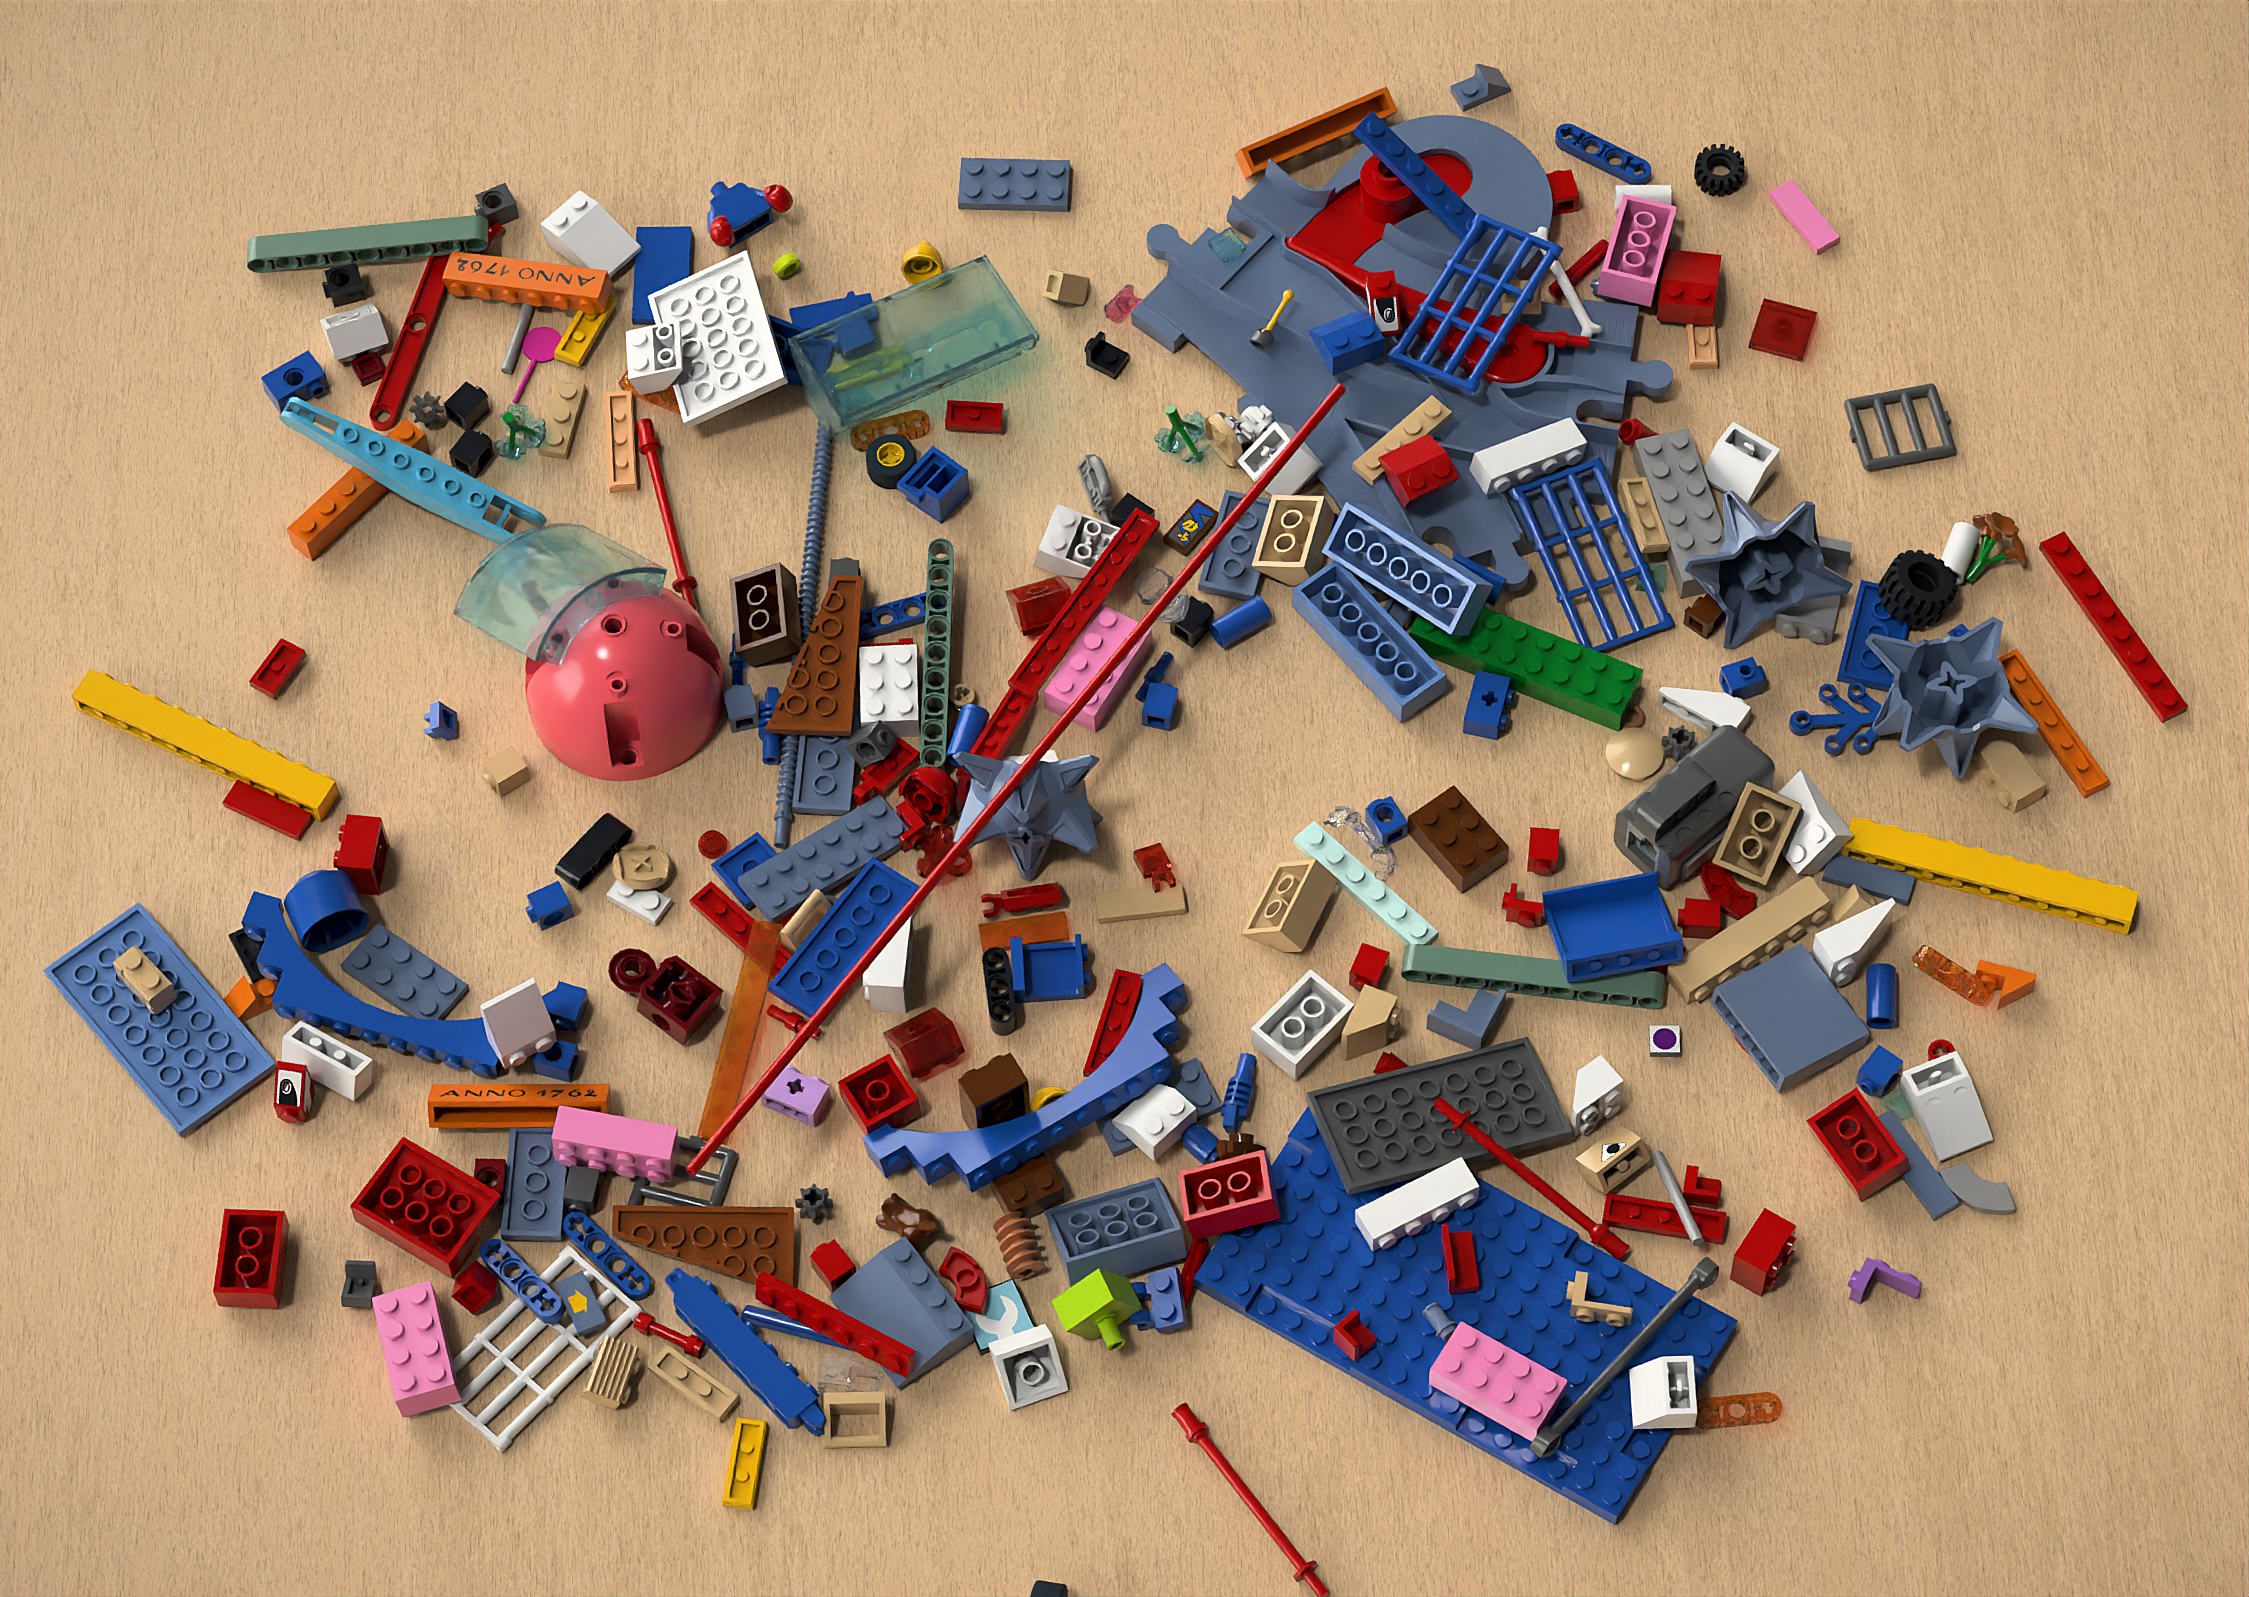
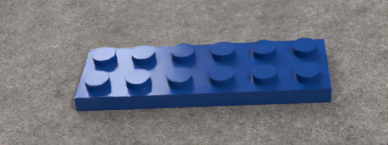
[768,857,920,1018]

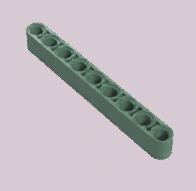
[247,215,488,273]
[920,538,954,772]
[1401,944,1666,1009]

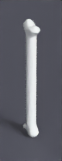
[1529,226,1603,338]

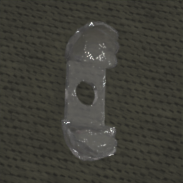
[1134,566,1190,624]
[1323,806,1398,882]

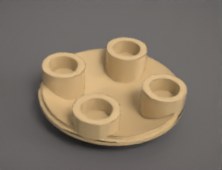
[1606,727,1664,782]

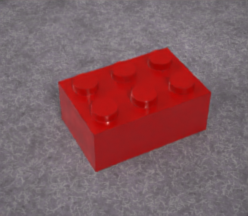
[1806,1087,1911,1201]
[1177,1150,1281,1240]
[213,1209,290,1309]

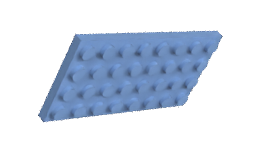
[43,902,276,1138]

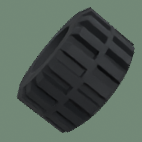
[1878,550,1958,628]

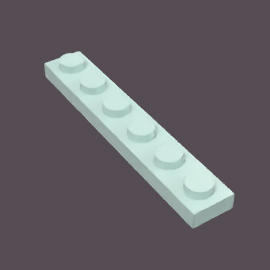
[1293,821,1438,945]

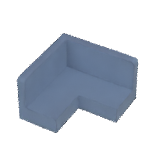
[1427,988,1507,1050]

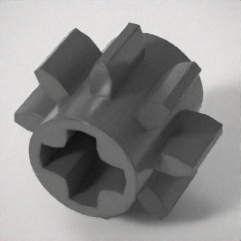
[409,391,445,428]
[1661,725,1698,763]
[795,1183,833,1223]

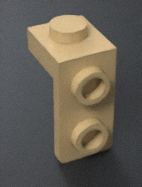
[1566,1271,1633,1327]

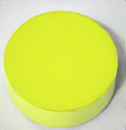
[772,252,800,278]

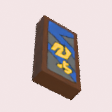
[1163,499,1219,557]

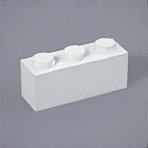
[282,1020,373,1101]

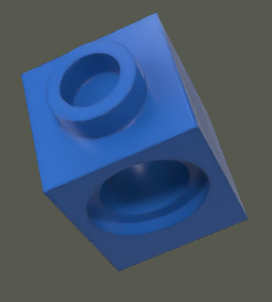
[1365,796,1408,848]
[525,881,574,931]
[532,1039,580,1083]
[1856,1045,1904,1100]

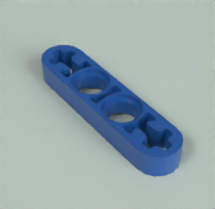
[1555,123,1651,185]
[859,592,945,641]
[563,1211,652,1301]
[480,1239,565,1324]

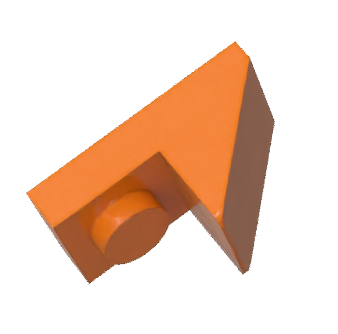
[1973,959,2037,1010]
[223,976,279,1023]

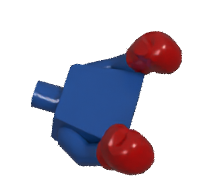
[707,181,793,248]

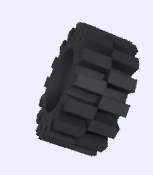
[1694,144,1745,197]

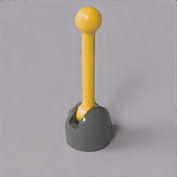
[1249,290,1294,352]

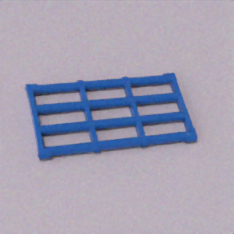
[1387,213,1563,395]
[1509,457,1675,653]

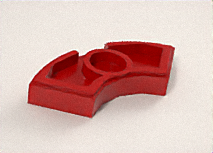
[939,1246,988,1315]

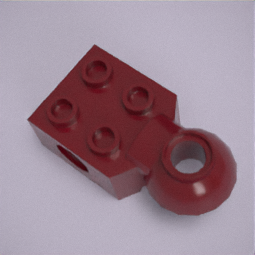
[608,948,723,1046]

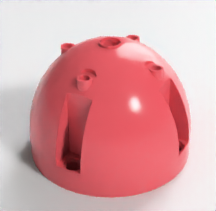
[525,575,725,781]

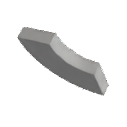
[1938,1163,2016,1215]

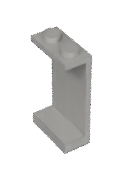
[1775,536,1852,644]

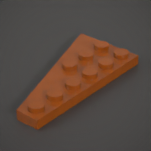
[765,575,864,736]
[612,1205,794,1286]

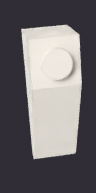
[1657,687,1751,734]

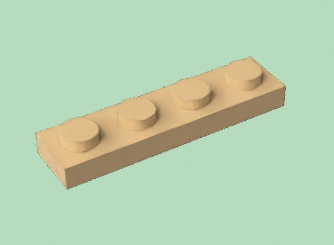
[1352,395,1452,486]

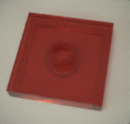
[1748,298,1817,362]

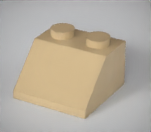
[1341,984,1401,1061]

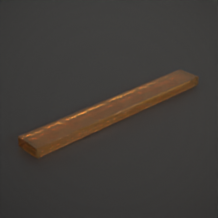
[697,919,784,1145]

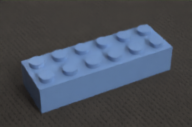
[1322,502,1493,636]
[1292,560,1446,723]

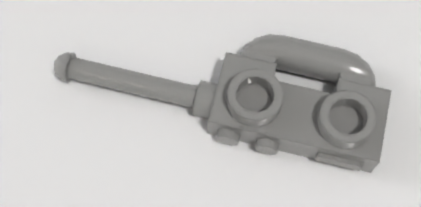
[1077,454,1112,524]

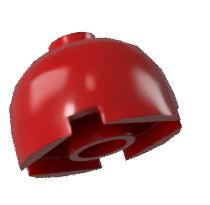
[898,766,957,825]

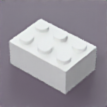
[859,644,920,737]
[1251,969,1355,1080]

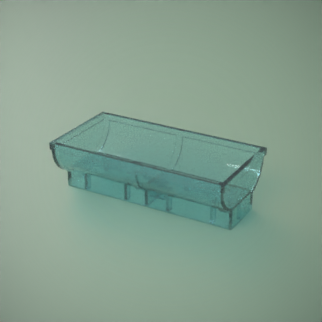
[788,255,1039,437]

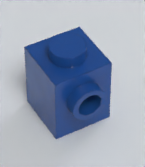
[1719,657,1766,700]

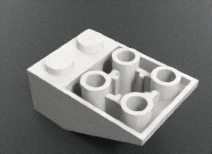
[1033,504,1121,578]
[1899,1051,1993,1162]

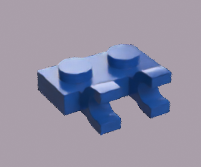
[1130,1266,1188,1333]

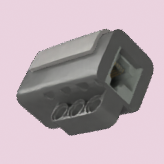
[1614,725,1776,889]

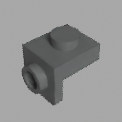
[341,1260,378,1308]

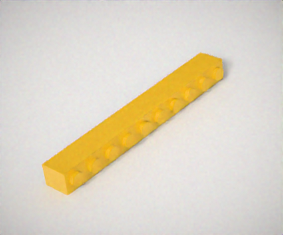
[71,669,339,822]
[1842,817,2139,935]

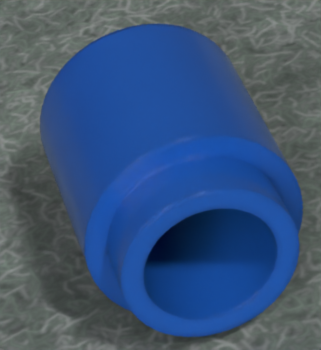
[1180,1123,1221,1165]

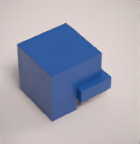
[897,446,970,524]

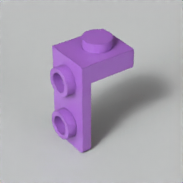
[1847,1257,1922,1304]

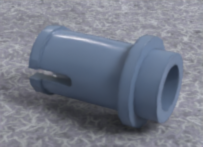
[1422,1302,1457,1342]

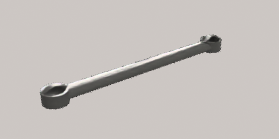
[1530,1257,1719,1459]

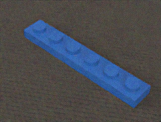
[1352,111,1489,248]

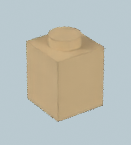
[482,746,531,797]

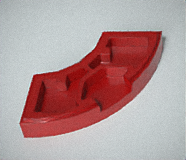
[1700,861,1756,921]

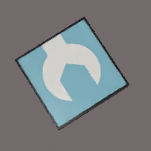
[961,1279,1035,1356]

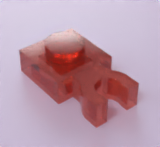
[1133,843,1176,893]

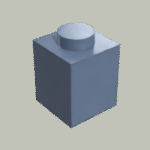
[722,684,759,733]

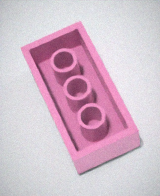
[1597,194,1677,307]
[1044,605,1152,733]
[551,1105,680,1183]
[372,1281,462,1418]
[1429,1321,1568,1442]

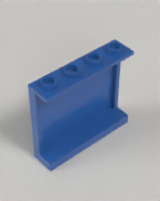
[1542,871,1683,983]

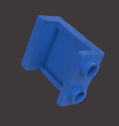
[1010,934,1090,1003]

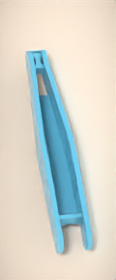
[279,397,547,554]

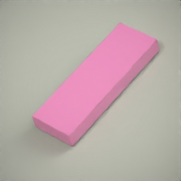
[1769,180,1840,255]

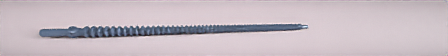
[774,375,837,848]

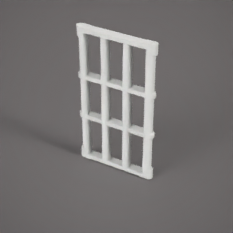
[448,1245,644,1452]

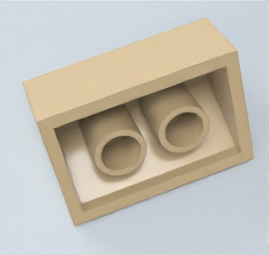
[1252,495,1335,585]
[1712,781,1801,885]
[1242,859,1338,953]

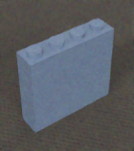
[1710,943,1870,1093]

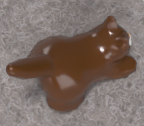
[876,1193,941,1252]

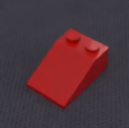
[1657,249,1722,327]

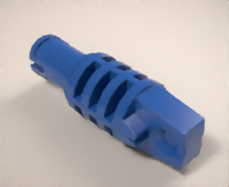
[758,687,783,765]
[1221,1053,1257,1133]

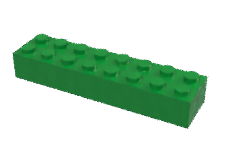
[1409,607,1643,732]

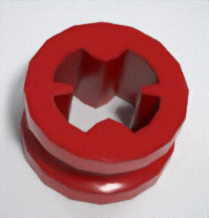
[1927,1039,1955,1061]

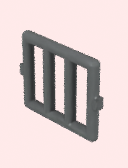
[1844,383,1956,471]
[627,1135,737,1206]

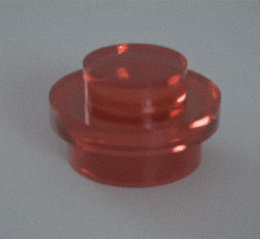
[698,830,727,859]

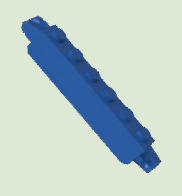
[665,1268,826,1437]

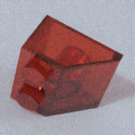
[1005,576,1072,637]
[883,1007,965,1078]

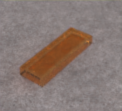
[978,911,1070,954]

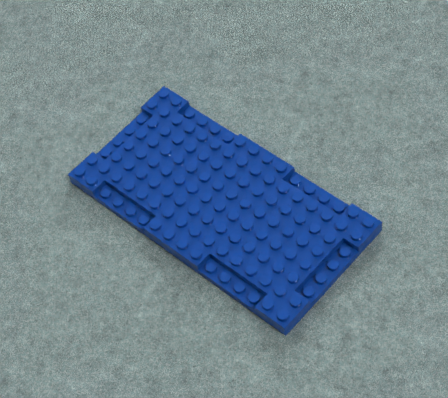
[1193,1106,1738,1525]

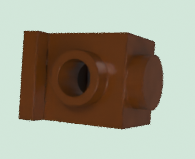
[1683,593,1727,639]

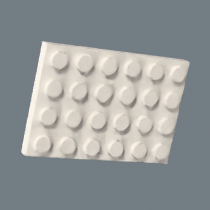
[648,250,788,428]

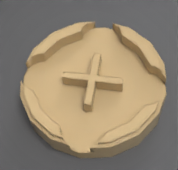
[1203,413,1243,466]
[613,843,671,890]

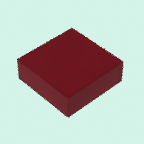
[350,352,385,387]

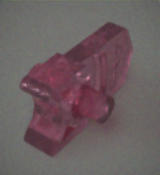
[1104,284,1143,323]

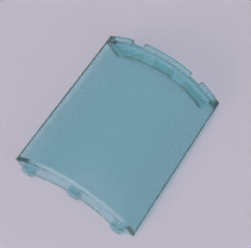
[453,523,667,666]

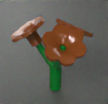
[1964,512,2028,584]

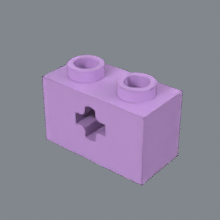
[760,1065,831,1128]

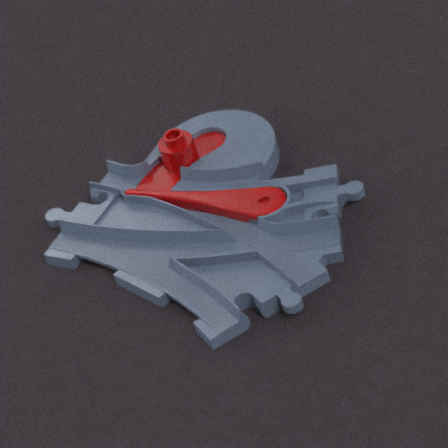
[1131,115,1673,603]

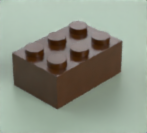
[730,562,802,667]
[1408,785,1509,894]
[958,1052,1031,1130]

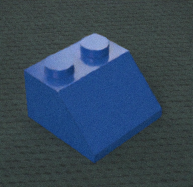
[1309,310,1384,376]

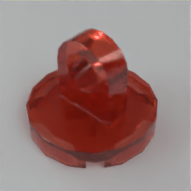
[916,823,972,879]

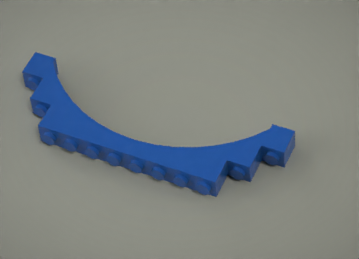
[241,891,589,1078]
[863,962,1188,1193]

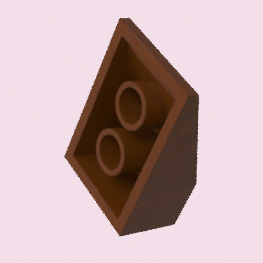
[989,1152,1065,1219]

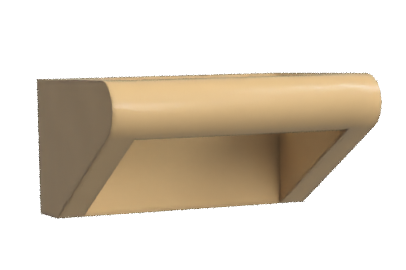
[780,889,832,955]
[824,1391,887,1448]

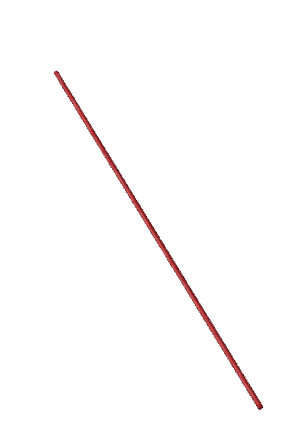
[686,384,1346,1177]

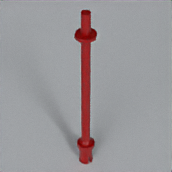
[635,418,698,610]
[1432,1097,1630,1260]
[1171,1403,1330,1597]

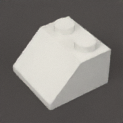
[320,302,389,362]
[1112,1084,1197,1161]
[988,1324,1069,1410]

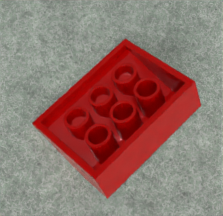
[350,1137,501,1279]

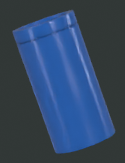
[1209,596,1272,648]
[946,704,990,768]
[1866,963,1896,1029]

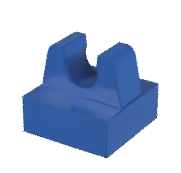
[424,701,457,741]

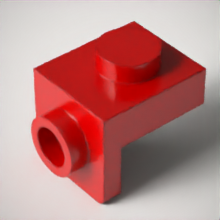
[896,800,928,853]
[1502,883,1544,927]

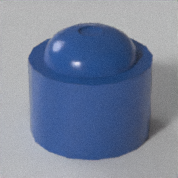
[283,870,370,952]

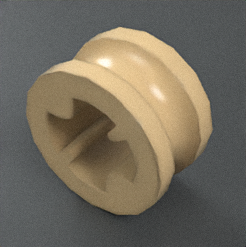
[949,683,975,712]

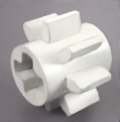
[1239,405,1273,440]

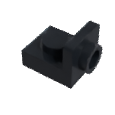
[1084,331,1129,380]

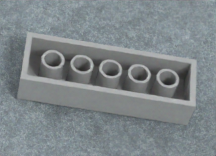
[1633,428,1725,599]

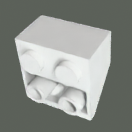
[626,320,683,395]
[1237,421,1323,495]
[1703,422,1781,504]
[1571,1055,1623,1139]
[1629,1356,1697,1429]

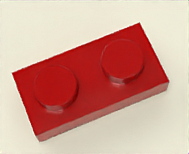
[945,400,1004,433]
[249,638,306,699]

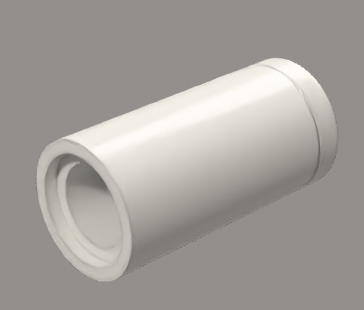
[1614,185,1671,213]
[1941,522,1981,585]

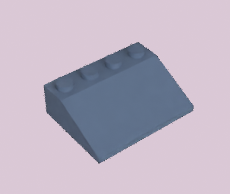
[1044,1177,1187,1288]
[830,1236,974,1389]

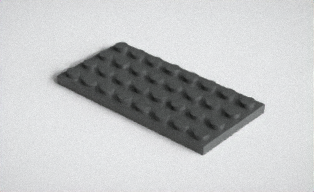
[1305,1037,1573,1195]

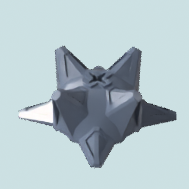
[1684,490,1853,649]
[1865,617,2039,778]
[953,751,1103,880]

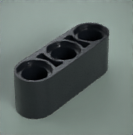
[555,813,632,890]
[982,947,1017,1036]

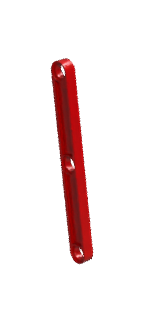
[369,255,450,431]

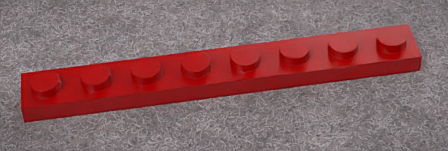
[1008,507,1160,700]
[2039,531,2188,723]

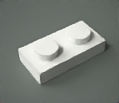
[606,880,672,927]

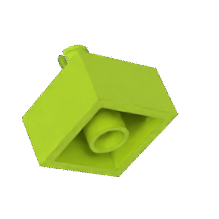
[1051,1268,1142,1351]

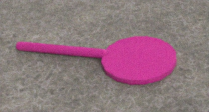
[512,327,562,403]

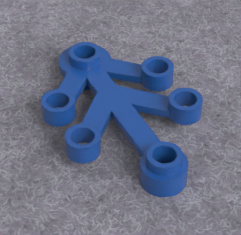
[1789,682,1882,755]

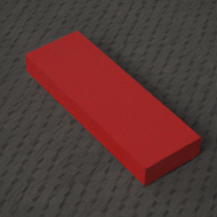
[223,779,313,841]

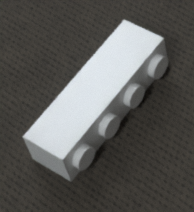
[1469,417,1587,495]
[1355,1157,1479,1251]

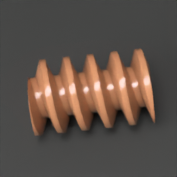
[993,1211,1045,1279]

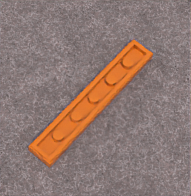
[1998,649,2110,799]

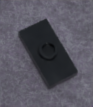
[228,928,266,984]

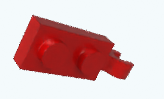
[853,737,920,806]
[981,882,1062,918]

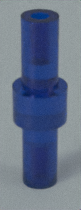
[729,633,746,686]
[1135,651,1174,702]

